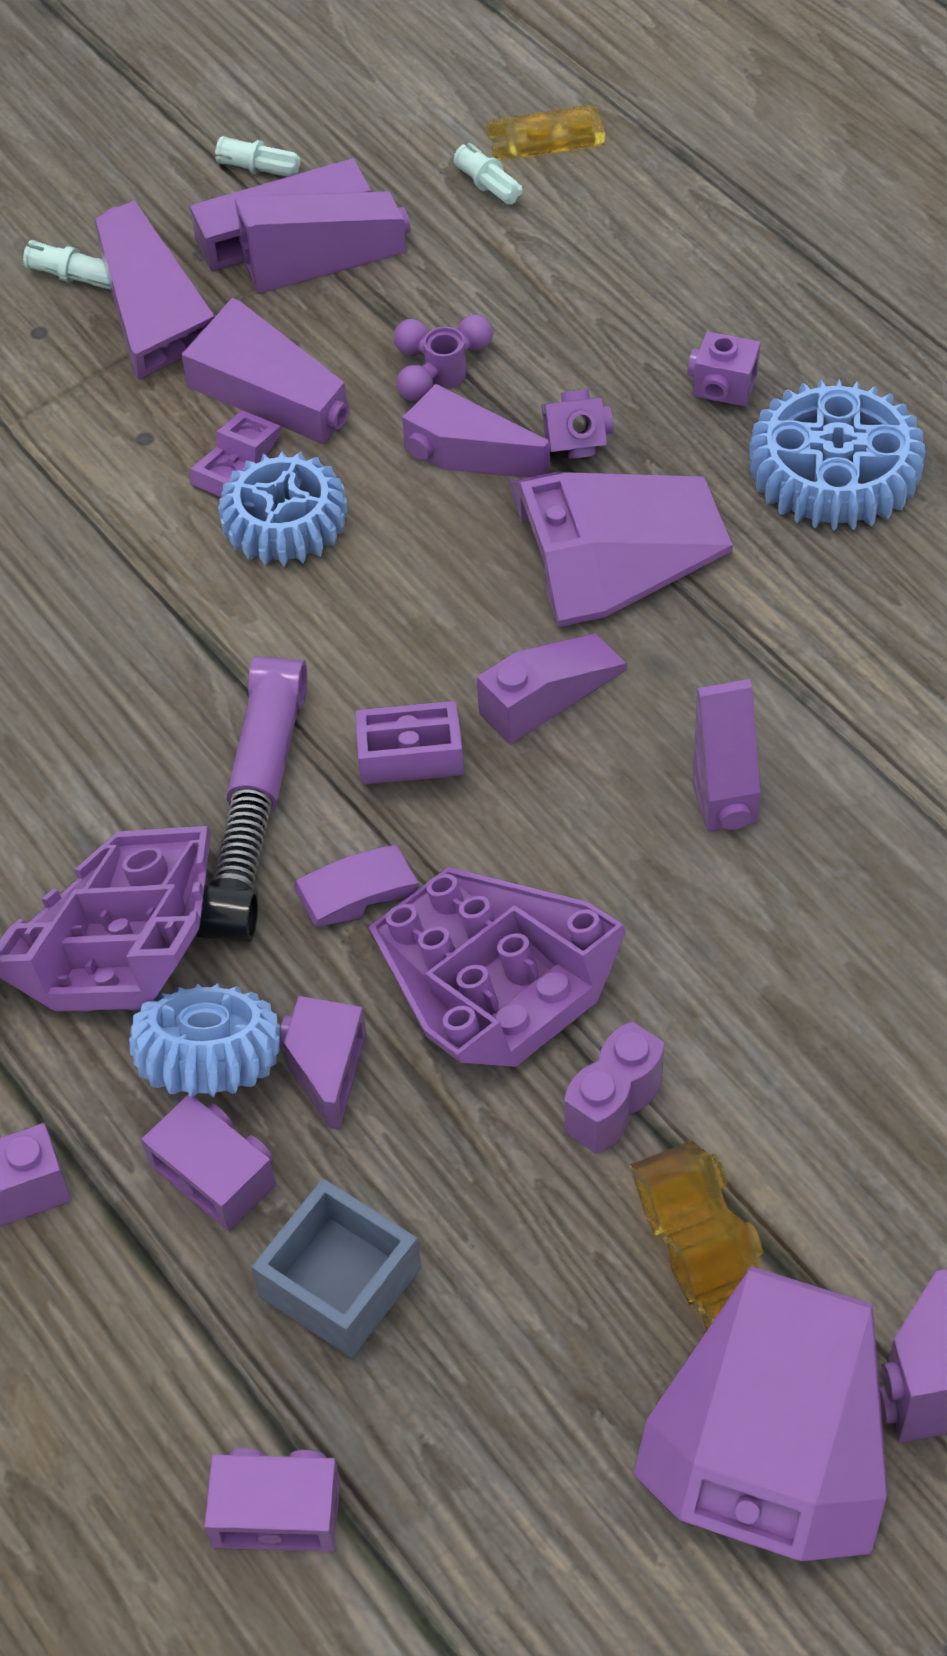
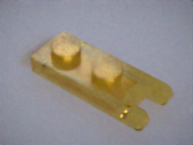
[485,104,605,160]

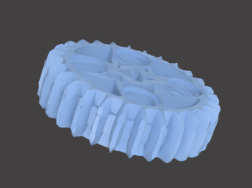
[749,379,925,531]

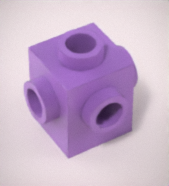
[687,331,761,407]
[541,389,613,458]

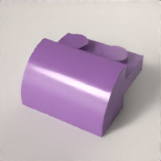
[356,701,464,785]

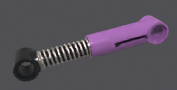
[196,656,307,942]

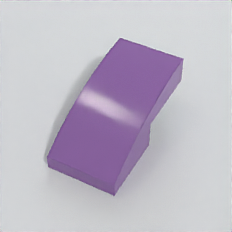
[190,410,281,497]
[294,844,419,927]

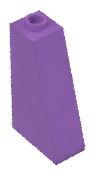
[235,191,411,294]
[95,200,215,380]
[181,298,349,444]

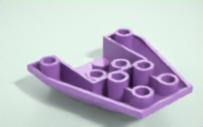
[509,472,732,627]
[368,867,626,1067]
[633,1266,888,1561]

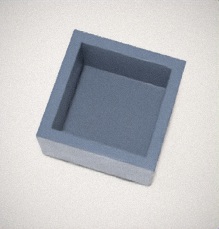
[251,1178,421,1358]

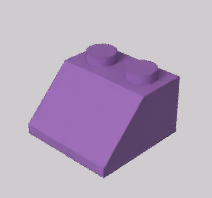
[879,1269,947,1443]

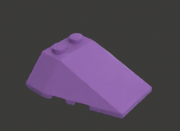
[0,826,211,1012]

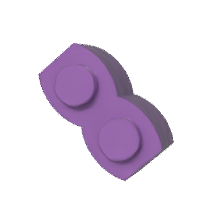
[564,1022,664,1154]

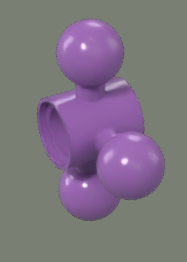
[393,314,493,402]

